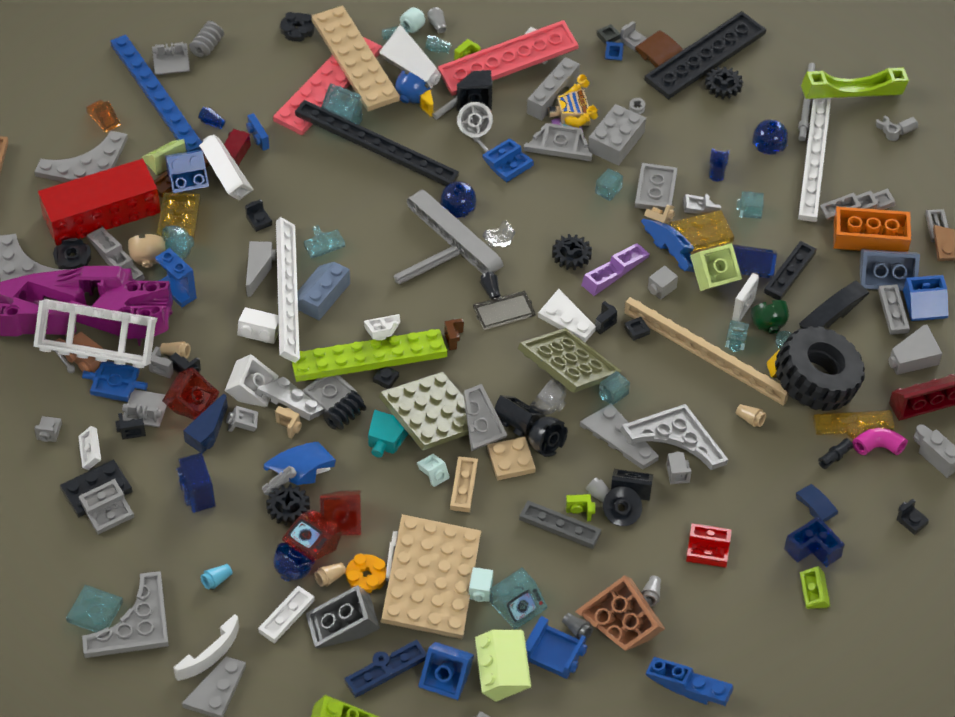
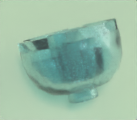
[162,226,194,260]

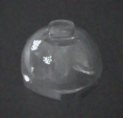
[530,378,566,415]

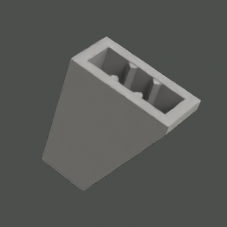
[889,324,942,375]

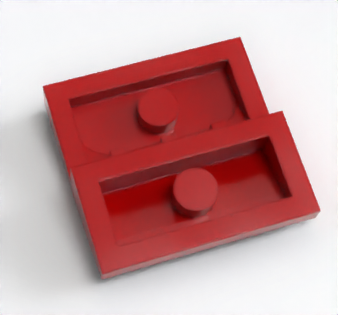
[686,523,732,568]

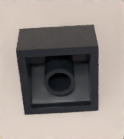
[457,70,492,111]

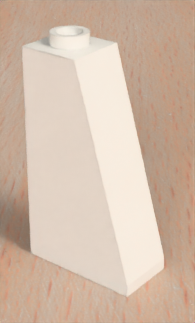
[379,25,441,89]
[199,135,253,200]

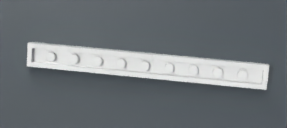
[798,98,831,222]
[276,217,300,363]

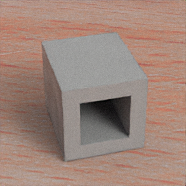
[648,266,678,299]

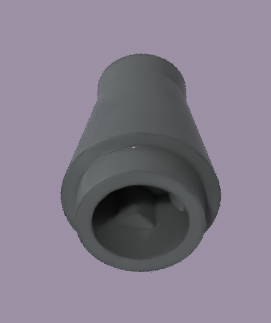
[562,613,593,640]

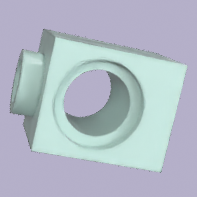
[469,567,493,602]

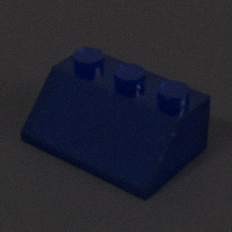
[721,243,777,278]

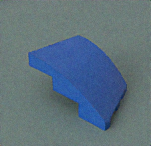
[263,442,336,485]

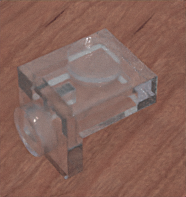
[482,221,515,248]

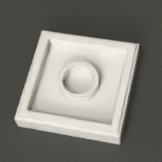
[732,273,759,324]

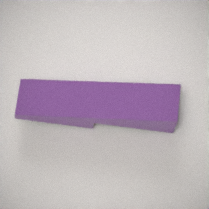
[581,243,650,296]

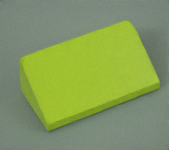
[800,566,830,609]

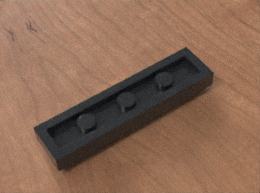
[764,241,817,300]

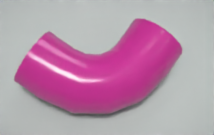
[852,428,908,456]

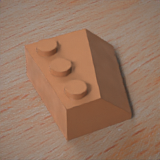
[575,575,665,651]

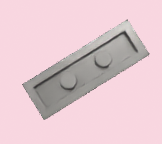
[878,285,910,335]

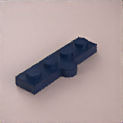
[344,640,427,698]

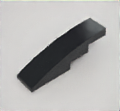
[799,280,869,329]

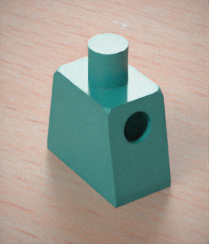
[368,410,409,458]

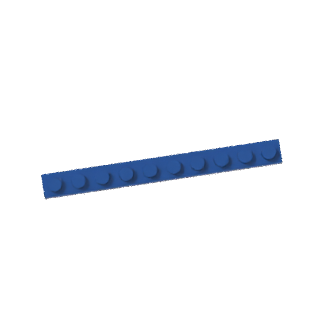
[110,35,202,152]

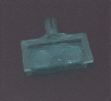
[304,225,345,259]

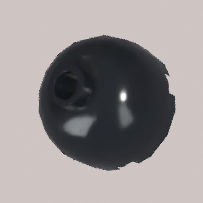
[529,416,568,457]

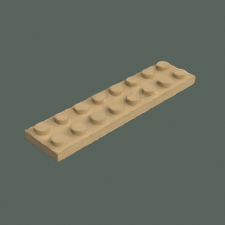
[311,6,400,112]

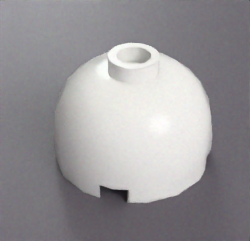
[457,102,493,138]

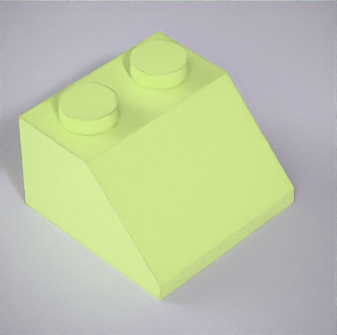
[690,243,742,291]

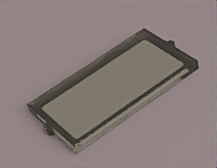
[473,290,536,330]

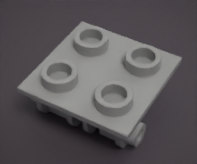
[152,42,190,75]
[122,389,170,427]

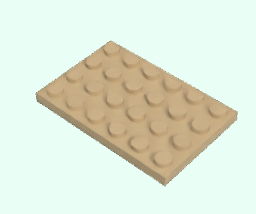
[380,514,481,639]

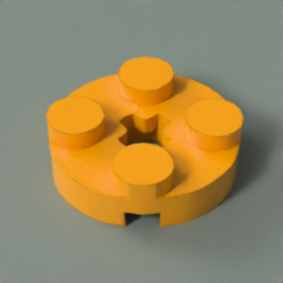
[346,554,387,593]

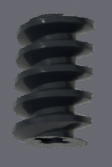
[323,390,366,430]

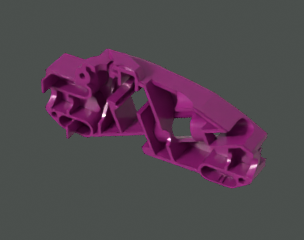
[0,266,173,346]

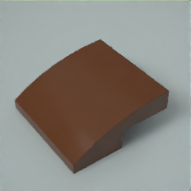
[635,30,683,68]

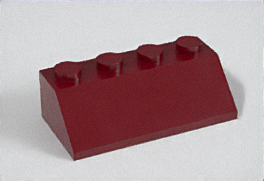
[889,374,955,421]

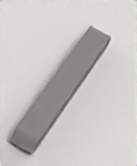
[406,190,503,274]

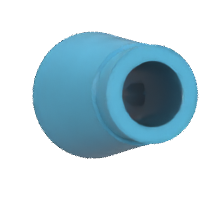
[201,564,232,590]

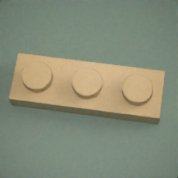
[450,456,478,512]

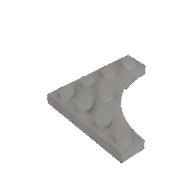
[34,131,128,182]
[0,234,73,282]
[620,404,728,470]
[82,571,169,658]

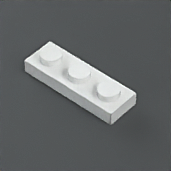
[258,586,315,644]

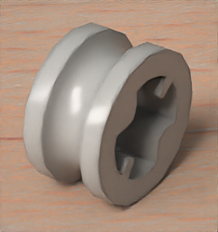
[629,98,645,114]

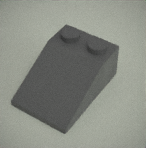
[306,585,380,649]

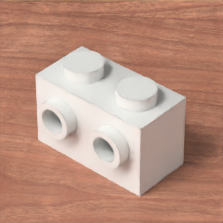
[237,307,279,344]

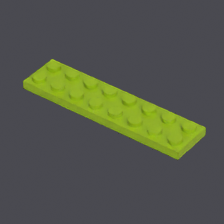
[291,329,448,382]

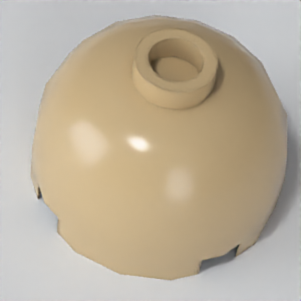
[128,234,166,268]

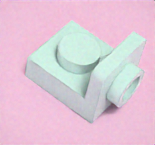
[417,454,450,487]

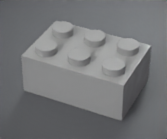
[588,104,646,166]

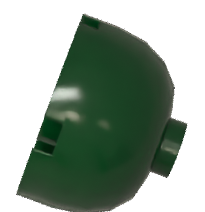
[751,300,789,334]

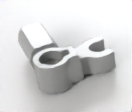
[876,116,918,141]

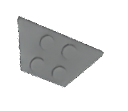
[524,123,592,161]

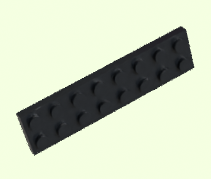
[644,11,766,99]

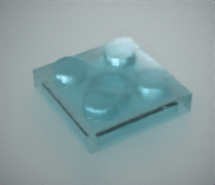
[66,585,123,632]

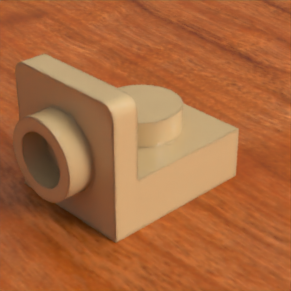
[644,205,675,223]

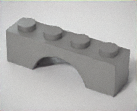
[527,57,580,121]

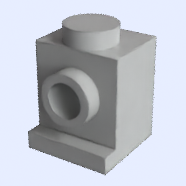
[666,452,691,484]

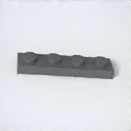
[519,501,602,549]

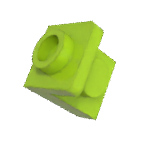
[454,39,481,60]
[566,494,595,521]

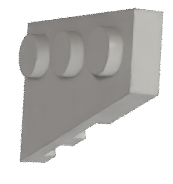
[255,377,324,421]
[463,384,507,451]

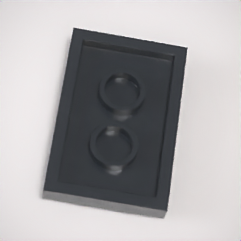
[60,459,133,518]

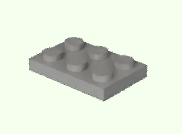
[635,163,678,212]

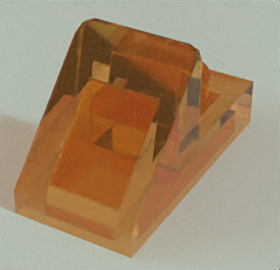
[86,100,120,133]

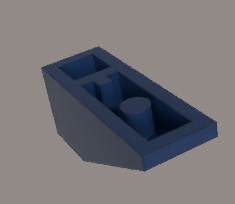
[183,394,228,454]

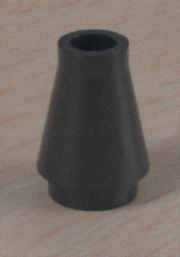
[480,272,501,301]

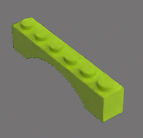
[801,68,909,99]

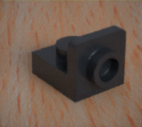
[245,199,272,232]
[595,301,617,335]
[170,352,201,381]
[115,413,146,440]
[896,499,929,535]

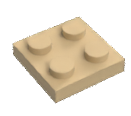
[487,437,536,481]

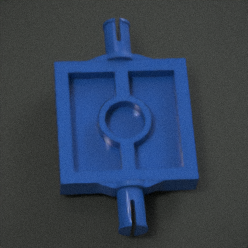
[82,361,148,402]

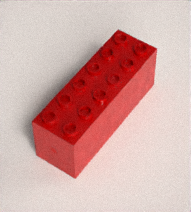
[38,158,161,246]

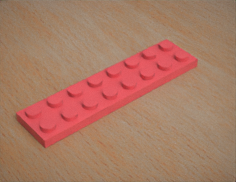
[438,20,578,96]
[273,37,382,135]

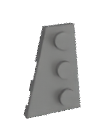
[182,656,246,717]

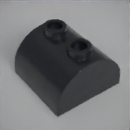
[495,395,546,437]

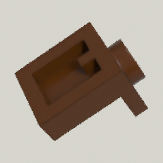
[444,318,464,351]

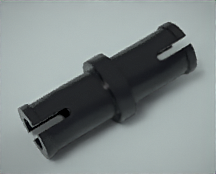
[818,438,854,469]

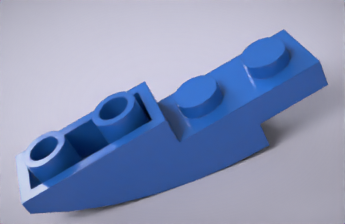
[641,219,695,272]
[646,657,734,706]

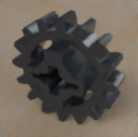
[705,66,743,99]
[552,234,592,270]
[266,484,310,526]

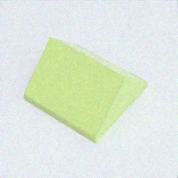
[142,139,186,175]

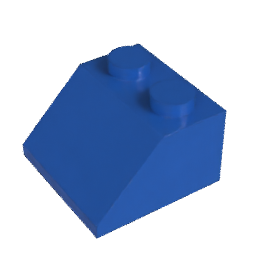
[418,642,474,700]

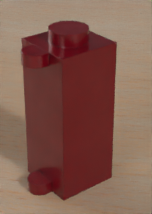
[224,129,251,166]

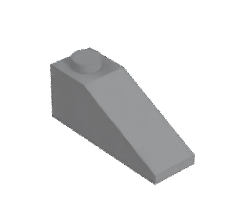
[246,241,276,297]

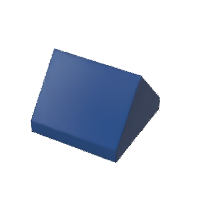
[605,42,624,61]

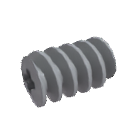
[189,21,224,57]

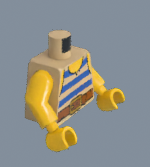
[548,74,598,128]

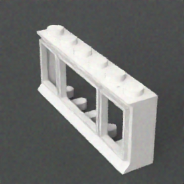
[33,299,158,368]

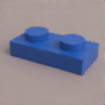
[246,113,270,151]

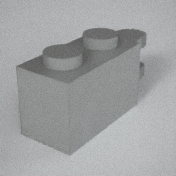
[913,424,955,478]

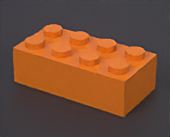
[834,207,911,252]

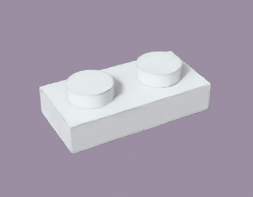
[78,426,101,470]

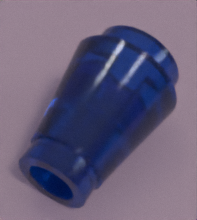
[198,106,226,129]

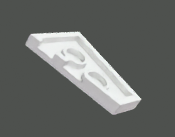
[538,289,596,343]

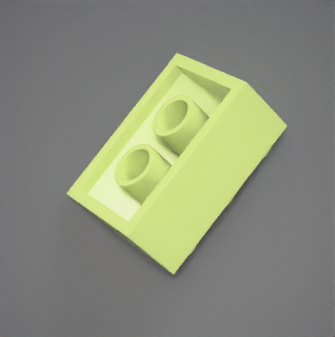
[475,630,531,702]

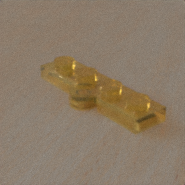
[813,410,894,439]

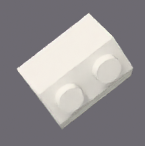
[225,354,279,407]

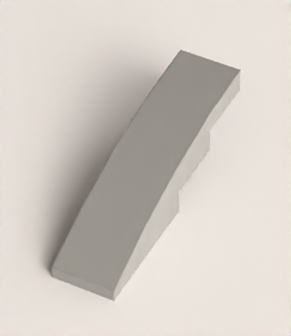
[820,188,895,220]
[87,227,145,281]

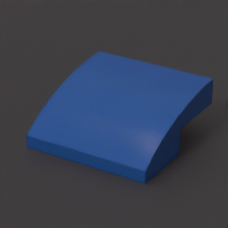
[482,138,534,183]

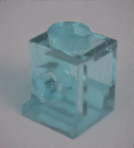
[725,320,749,352]

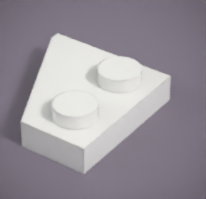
[364,314,401,340]

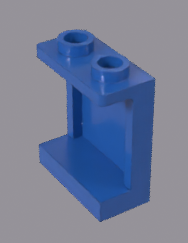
[155,248,197,307]
[525,616,588,679]

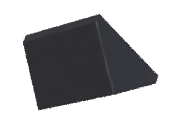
[611,469,653,501]

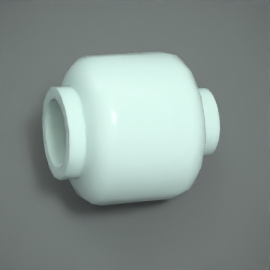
[400,7,425,33]

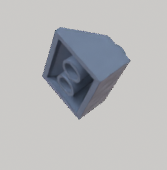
[860,249,920,291]
[297,262,350,321]

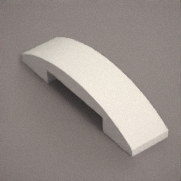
[173,614,239,681]

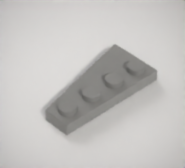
[580,404,659,470]

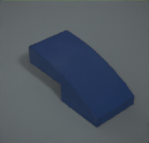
[796,484,838,523]

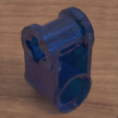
[709,148,730,182]

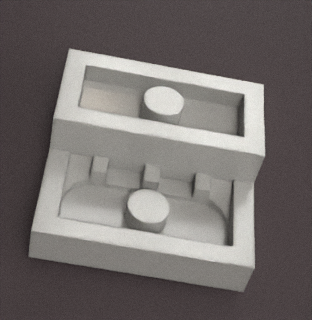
[78,479,134,535]

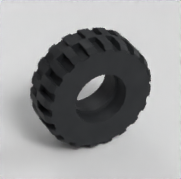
[775,326,865,411]

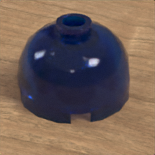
[752,119,788,155]
[440,181,477,218]
[273,542,315,581]

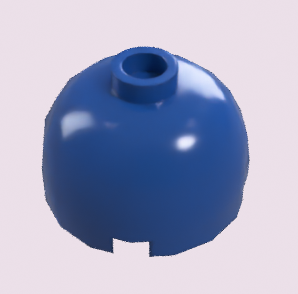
[395,70,431,104]

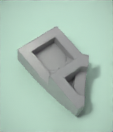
[683,194,721,214]

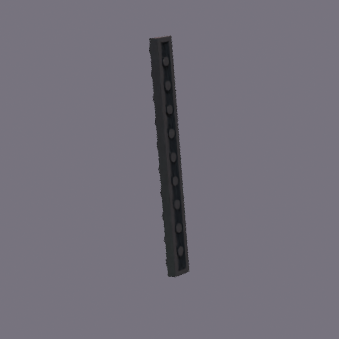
[295,100,459,188]

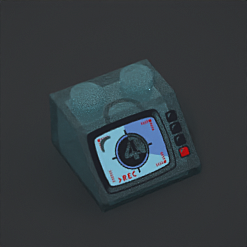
[489,567,547,630]

